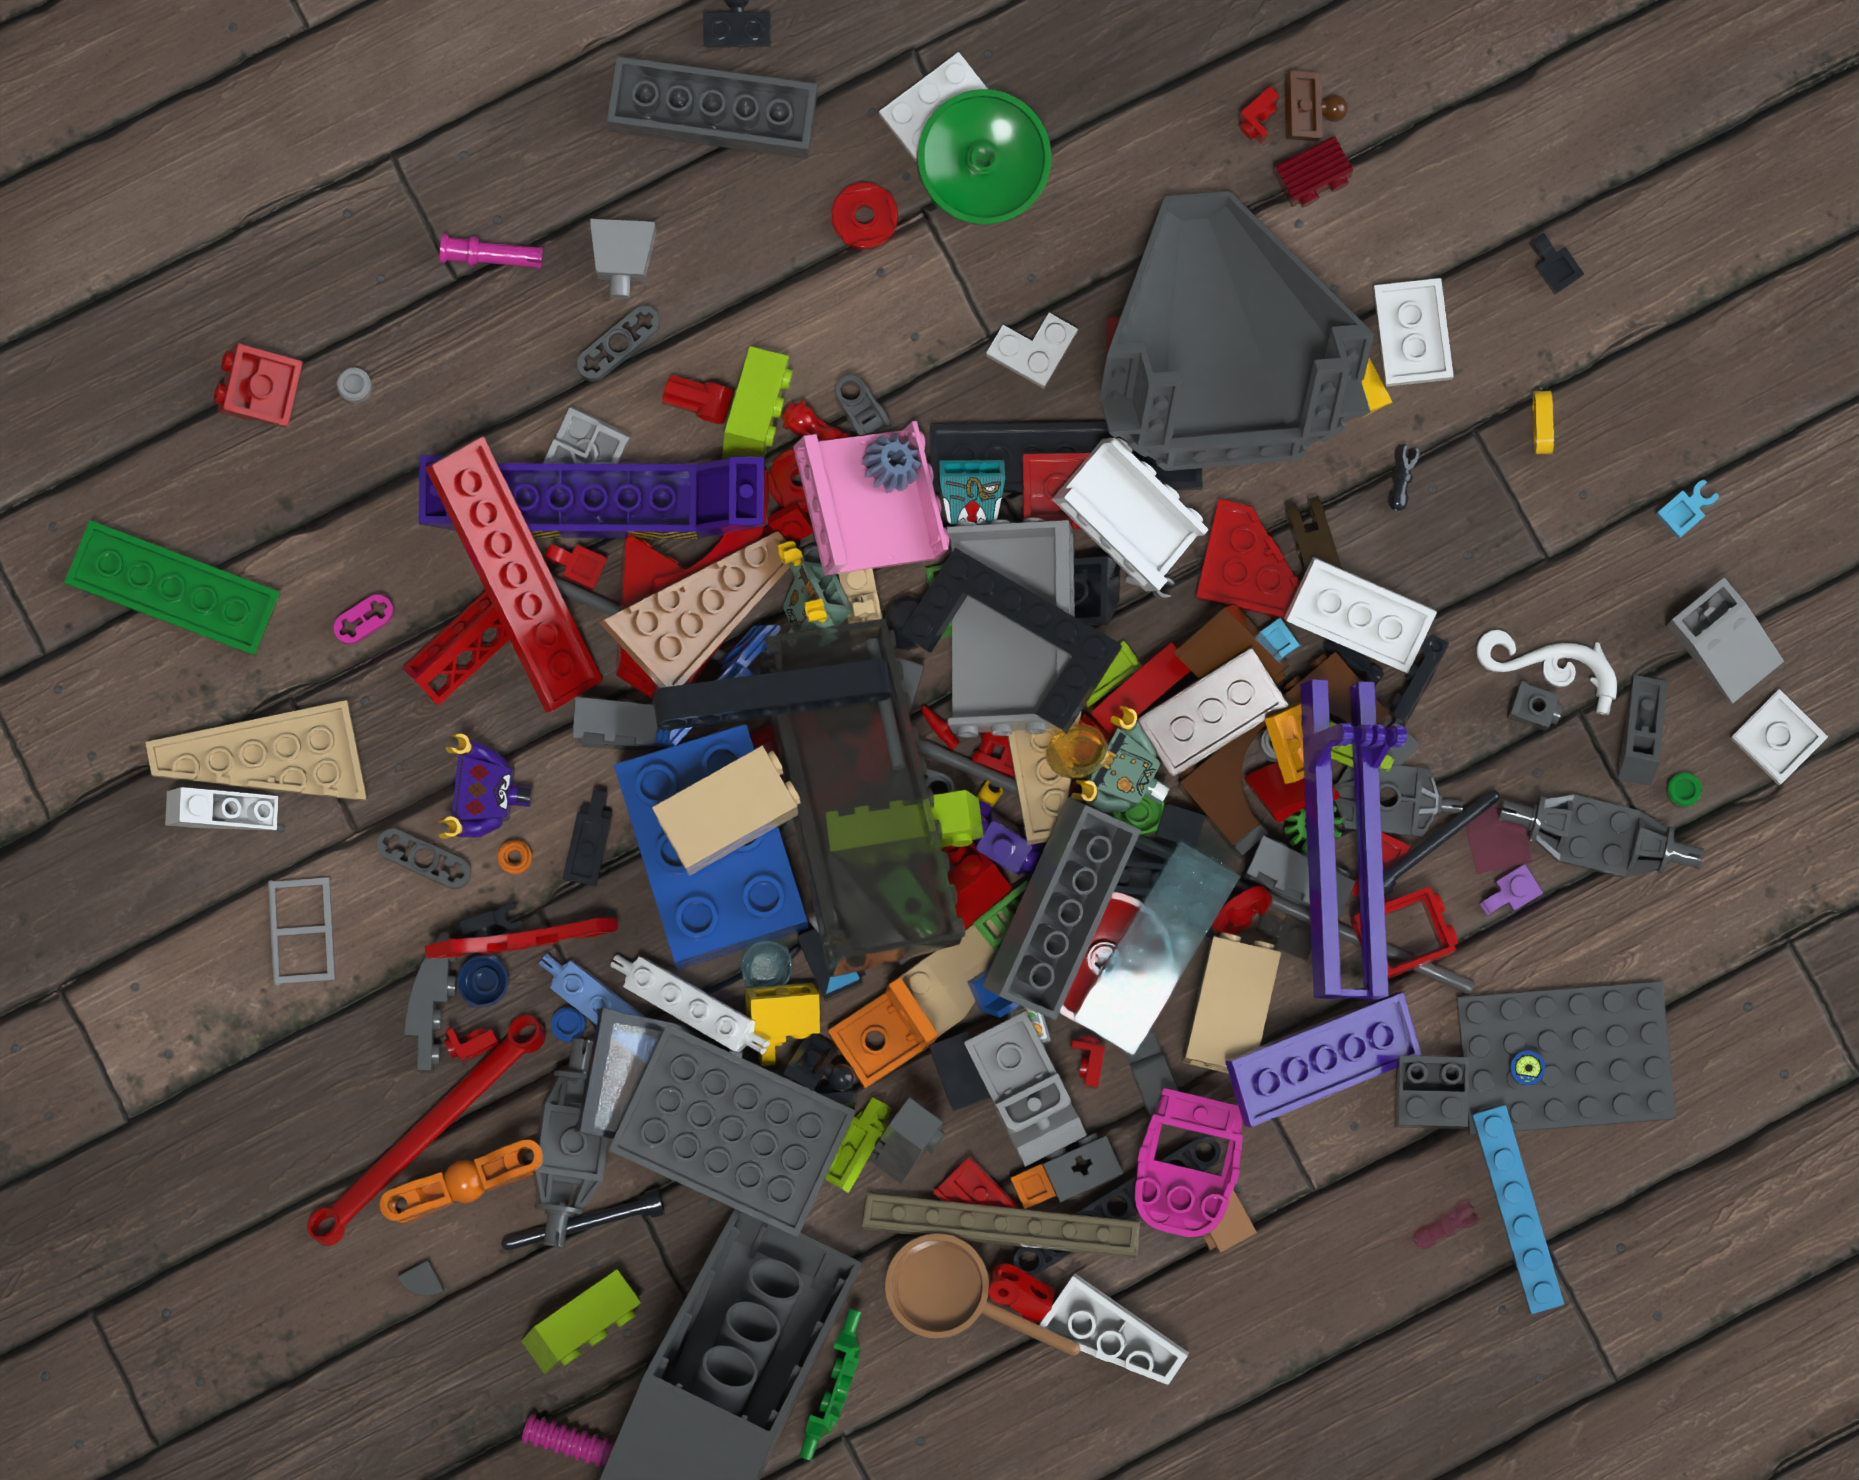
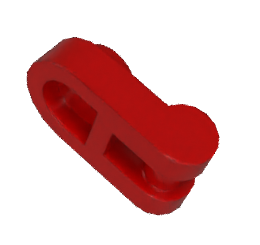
[971,732,1015,778]

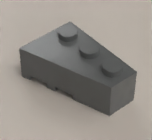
[573,697,679,751]
[1243,836,1355,920]

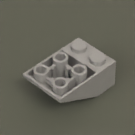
[1666,577,1784,704]

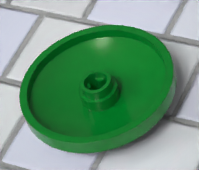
[916,89,1051,225]

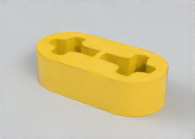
[1532,391,1554,454]

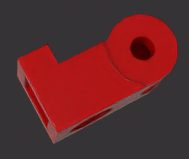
[988,1264,1055,1324]

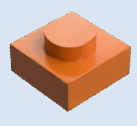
[1010,1164,1056,1210]

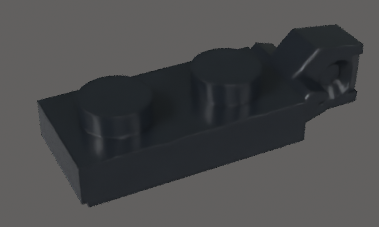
[1389,634,1449,727]
[563,789,612,887]

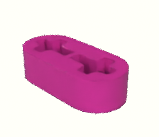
[334,595,394,645]

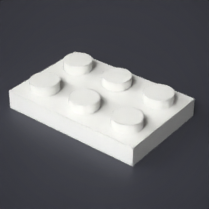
[879,52,988,162]
[1373,278,1454,387]

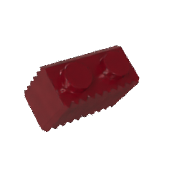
[1273,136,1353,207]

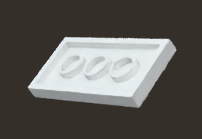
[1284,557,1437,673]

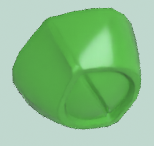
[1114,796,1165,835]

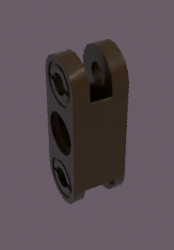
[1285,496,1342,575]

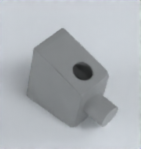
[590,219,656,299]

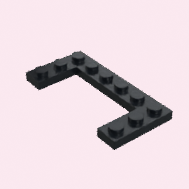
[900,548,1123,734]

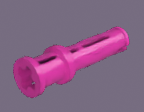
[439,233,543,269]

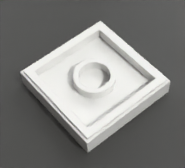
[1730,689,1828,785]

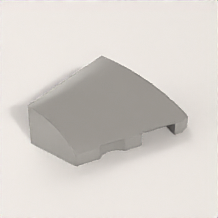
[543,406,632,464]

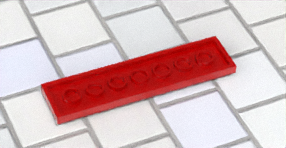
[425,436,603,713]

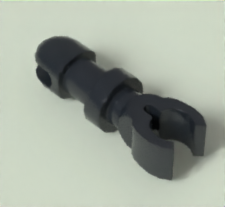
[1389,444,1419,511]

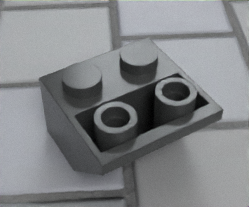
[1395,1056,1469,1129]

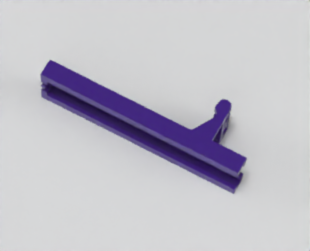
[1300,679,1408,1000]

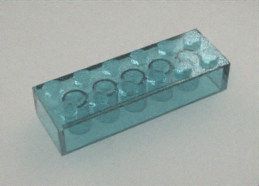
[1074,838,1240,1055]

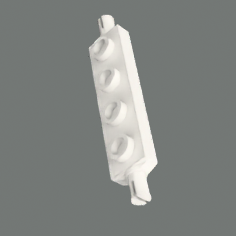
[611,954,770,1054]

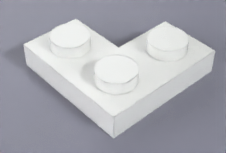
[986,313,1078,389]

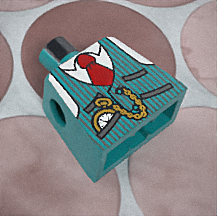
[939,460,1005,525]

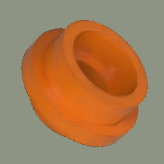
[498,840,532,874]

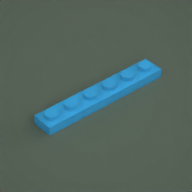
[1471,1105,1565,1314]

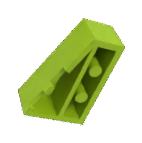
[722,346,793,460]
[521,1269,641,1374]

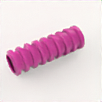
[522,1414,616,1468]

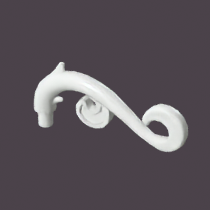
[1476,630,1617,715]

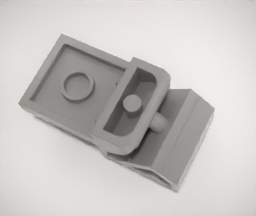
[964,1011,1087,1167]

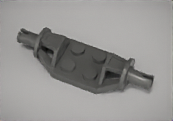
[1498,795,1704,878]
[532,1038,612,1248]

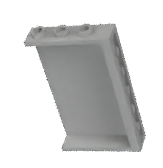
[947,518,1076,738]

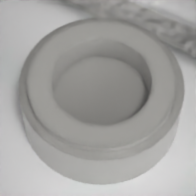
[337,368,372,403]

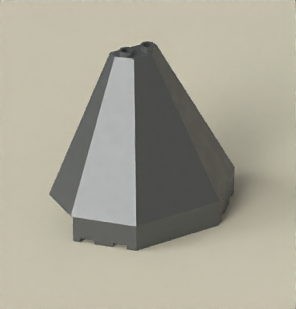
[1099,191,1374,471]

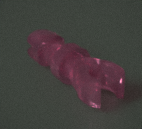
[1414,1202,1480,1249]

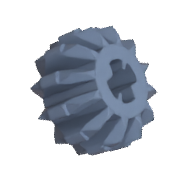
[862,434,921,493]

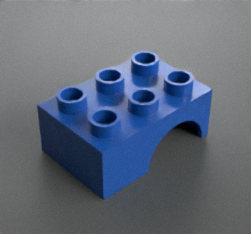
[614,724,809,970]

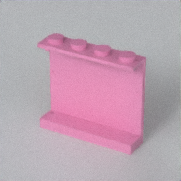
[793,421,949,576]

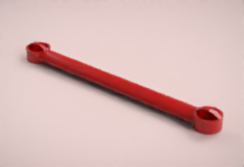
[307,1015,546,1246]

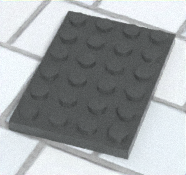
[1456,982,1676,1135]
[609,1024,856,1237]

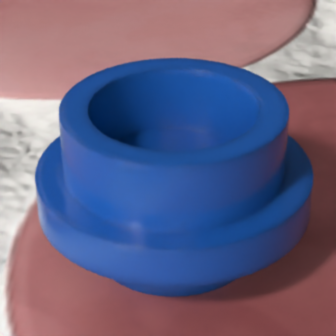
[551,1007,586,1042]

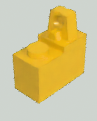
[745,983,820,1066]

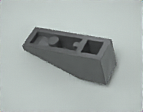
[1617,675,1667,786]

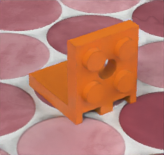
[827,977,938,1089]

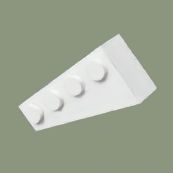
[1040,1274,1189,1385]

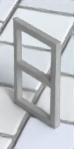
[268,878,335,986]

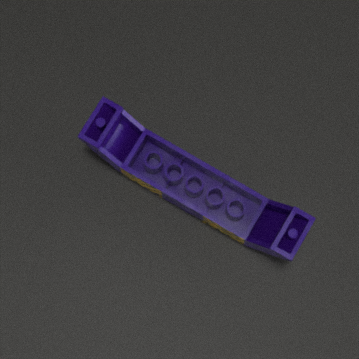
[419,455,764,539]

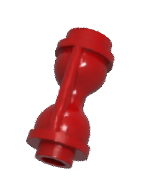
[781,400,850,442]

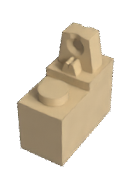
[838,569,884,639]

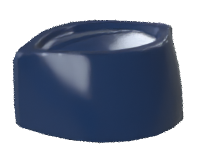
[457,955,509,1008]

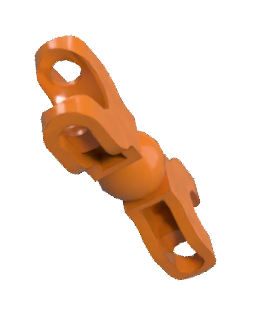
[380,1140,543,1223]

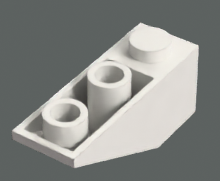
[165,787,278,830]

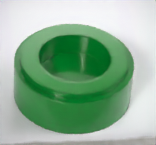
[1666,773,1702,808]

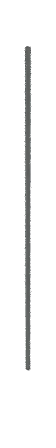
[552,575,1475,995]

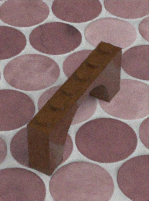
[1178,652,1389,849]

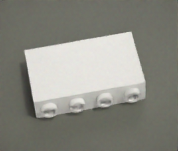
[1052,438,1208,592]

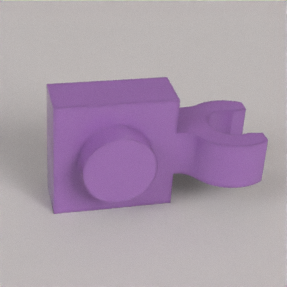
[1480,864,1543,916]

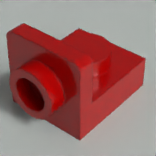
[1238,86,1279,144]
[444,1027,500,1063]
[1070,1036,1105,1089]

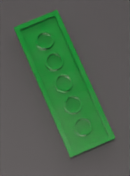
[64,520,281,657]

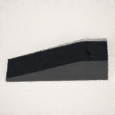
[1074,556,1120,626]

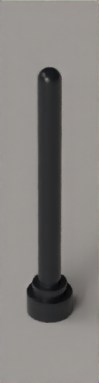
[1383,790,1500,898]
[501,1188,665,1250]

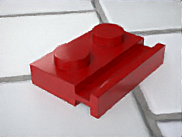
[934,1156,1018,1209]

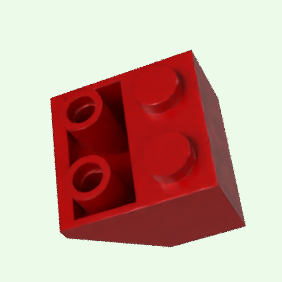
[913,843,1012,933]

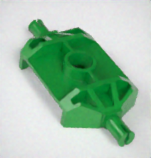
[798,1309,863,1461]

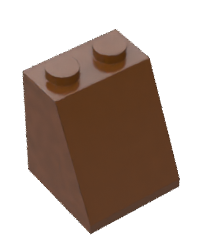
[1174,604,1289,685]

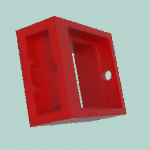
[1350,886,1458,979]

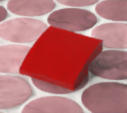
[1244,762,1340,823]

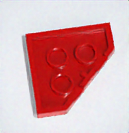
[1195,499,1300,620]

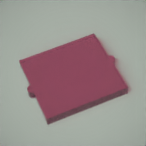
[1465,807,1532,875]

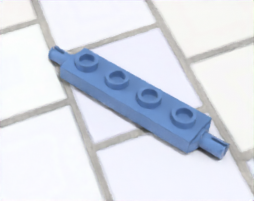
[538,953,660,1065]

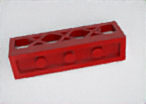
[402,591,510,706]

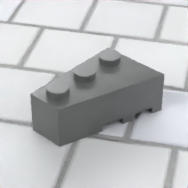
[868,1097,944,1184]

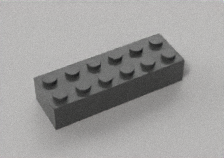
[607,56,818,159]
[982,797,1141,1020]

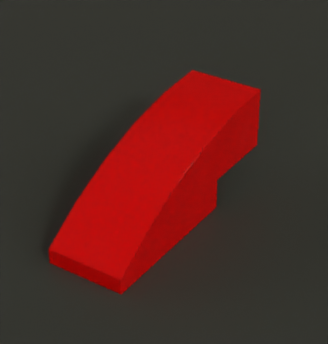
[1091,642,1191,735]

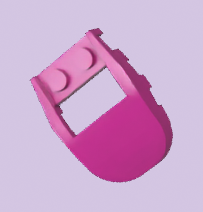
[1135,1088,1243,1237]

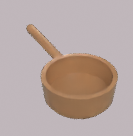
[885,1234,1080,1356]

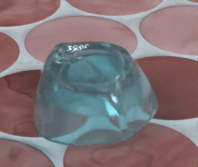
[741,941,792,988]

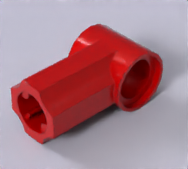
[662,374,734,425]

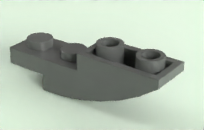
[404,933,457,1073]

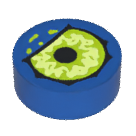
[1509,1051,1545,1086]

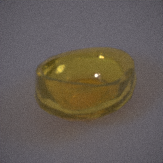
[1046,725,1109,779]

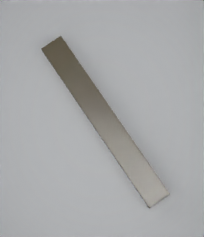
[862,1193,1141,1259]

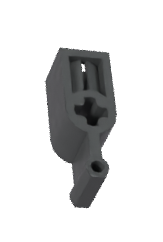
[1119,1026,1178,1120]

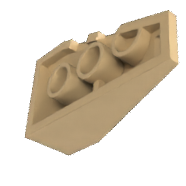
[900,906,1015,1038]

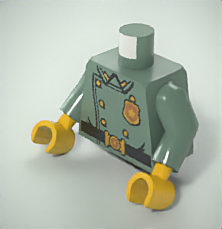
[777,541,852,646]
[1072,706,1170,812]

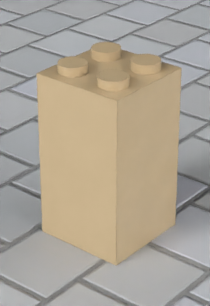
[652,745,801,876]
[1182,933,1281,1074]

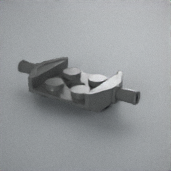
[1333,765,1463,838]

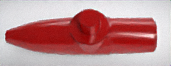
[921,705,960,751]

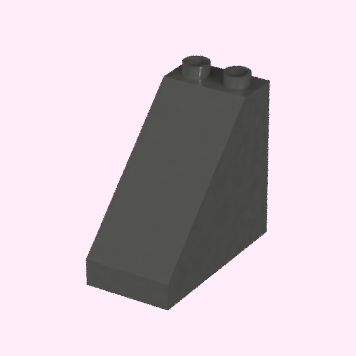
[600,1209,862,1480]

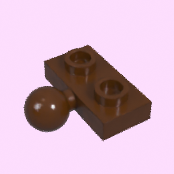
[1285,70,1348,141]

